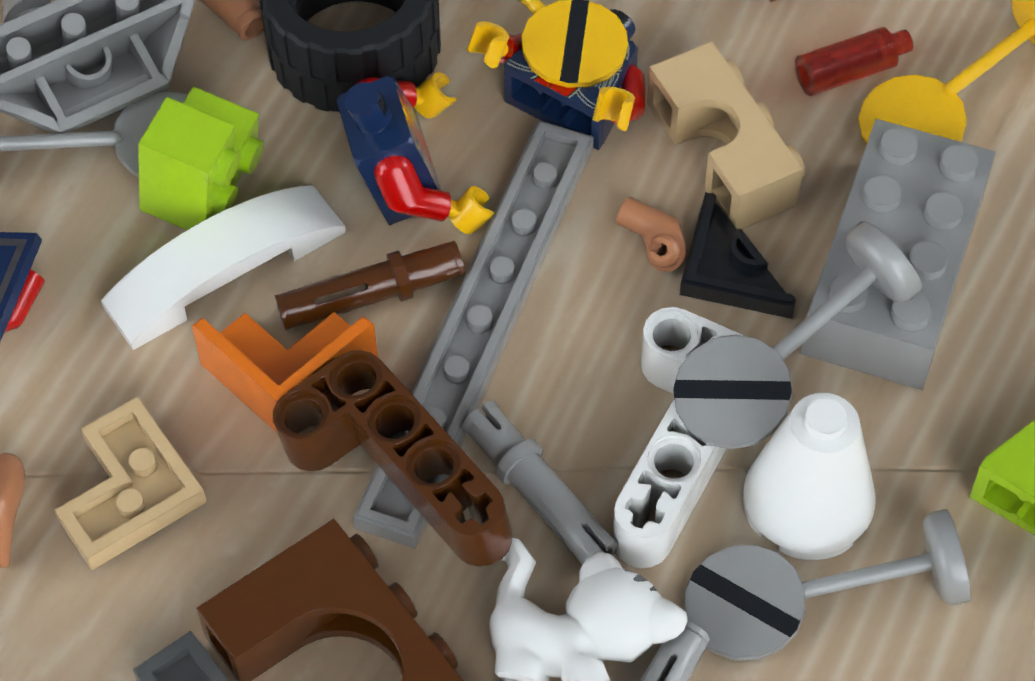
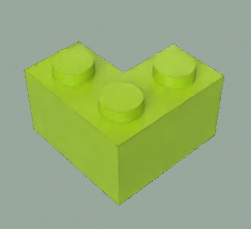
[138,86,264,230]

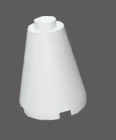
[743,393,876,560]

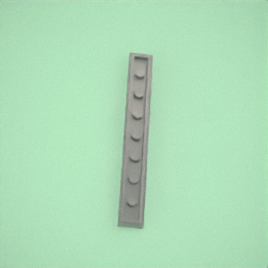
[353,120,594,549]

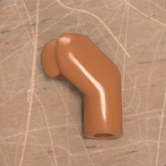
[616,197,687,272]

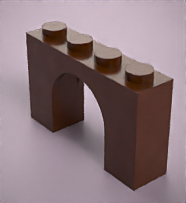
[196,519,463,681]

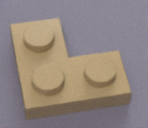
[55,397,207,571]

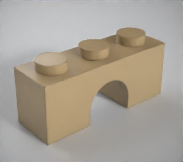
[647,41,805,230]

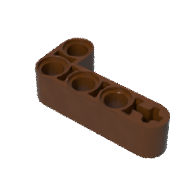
[273,350,512,567]

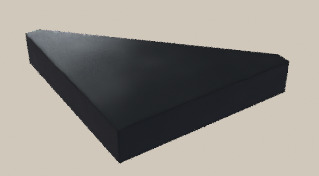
[680,192,796,319]

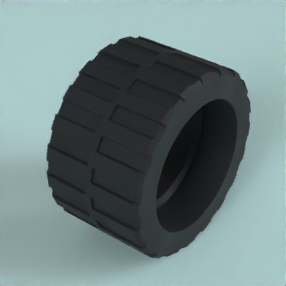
[259,0,441,112]

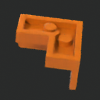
[192,312,378,434]

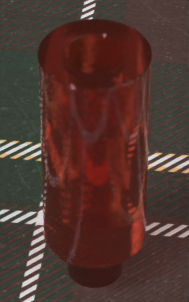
[795,27,913,97]

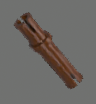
[275,241,465,330]

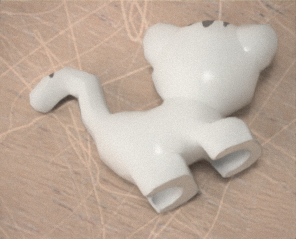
[489,538,688,681]

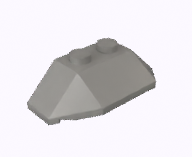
[0,0,194,134]

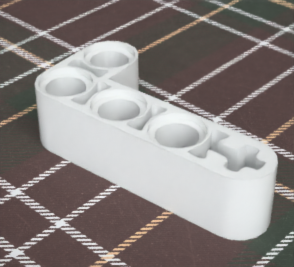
[613,307,744,568]

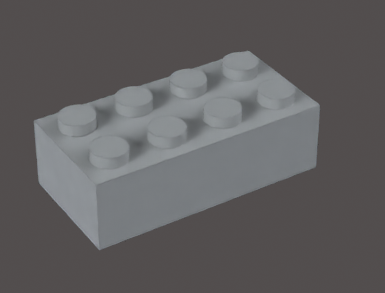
[800,119,996,390]

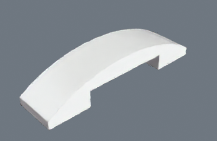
[101,185,346,350]

